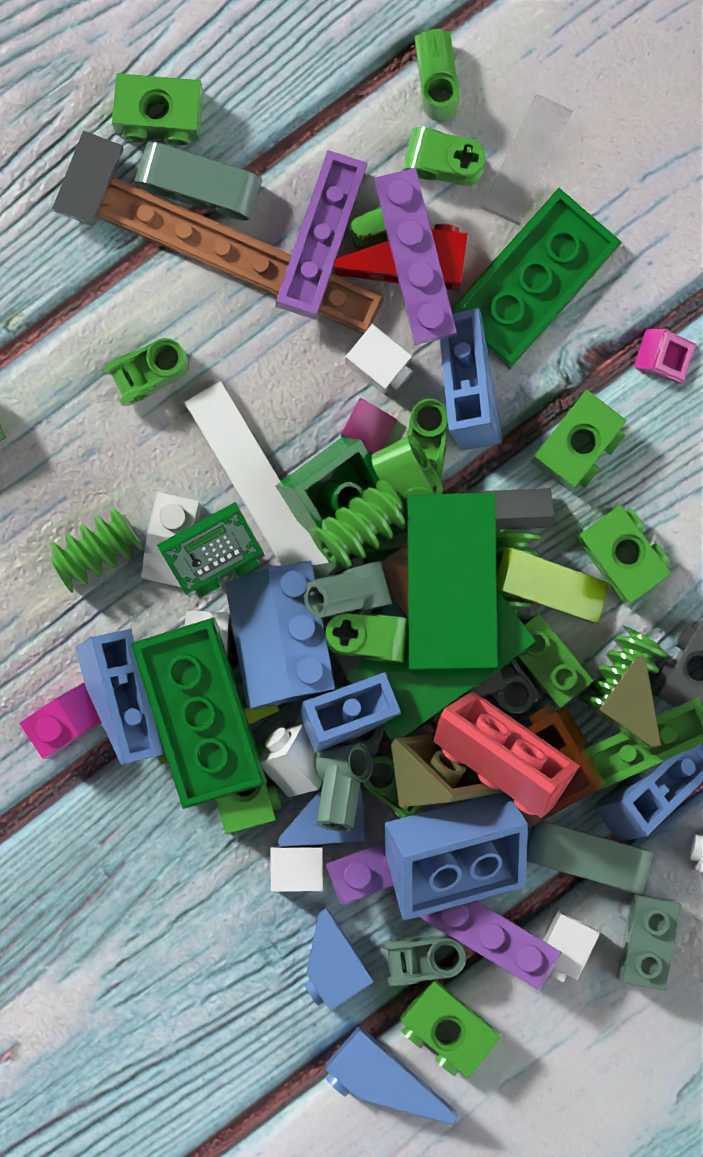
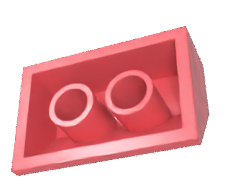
[433,691,580,818]

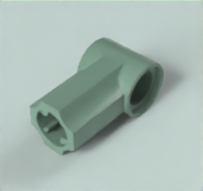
[304,561,392,619]
[316,743,374,832]

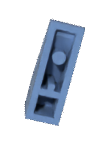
[440,308,502,451]
[75,629,164,765]
[594,744,703,842]
[325,1025,458,1125]

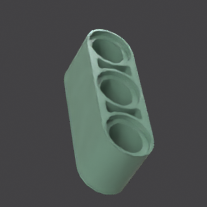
[134,141,262,221]
[526,821,654,894]

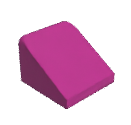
[634,329,696,383]
[341,398,397,455]

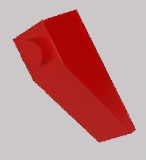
[335,224,468,292]

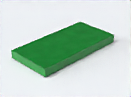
[451,188,622,369]
[407,493,498,670]
[345,591,537,742]
[131,617,267,809]

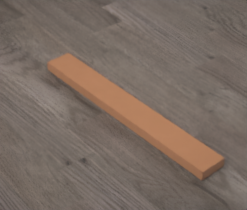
[97,177,384,335]

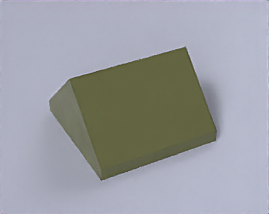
[595,656,661,749]
[391,733,502,807]

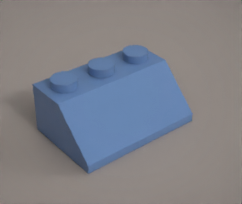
[225,560,335,710]
[385,791,528,921]

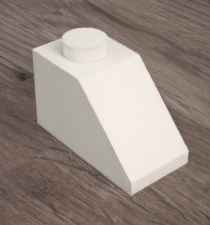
[141,491,202,588]

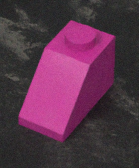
[19,683,102,759]

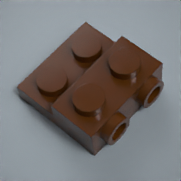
[512,704,606,828]

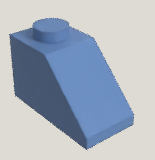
[299,672,401,753]
[278,788,365,847]
[304,906,374,1011]

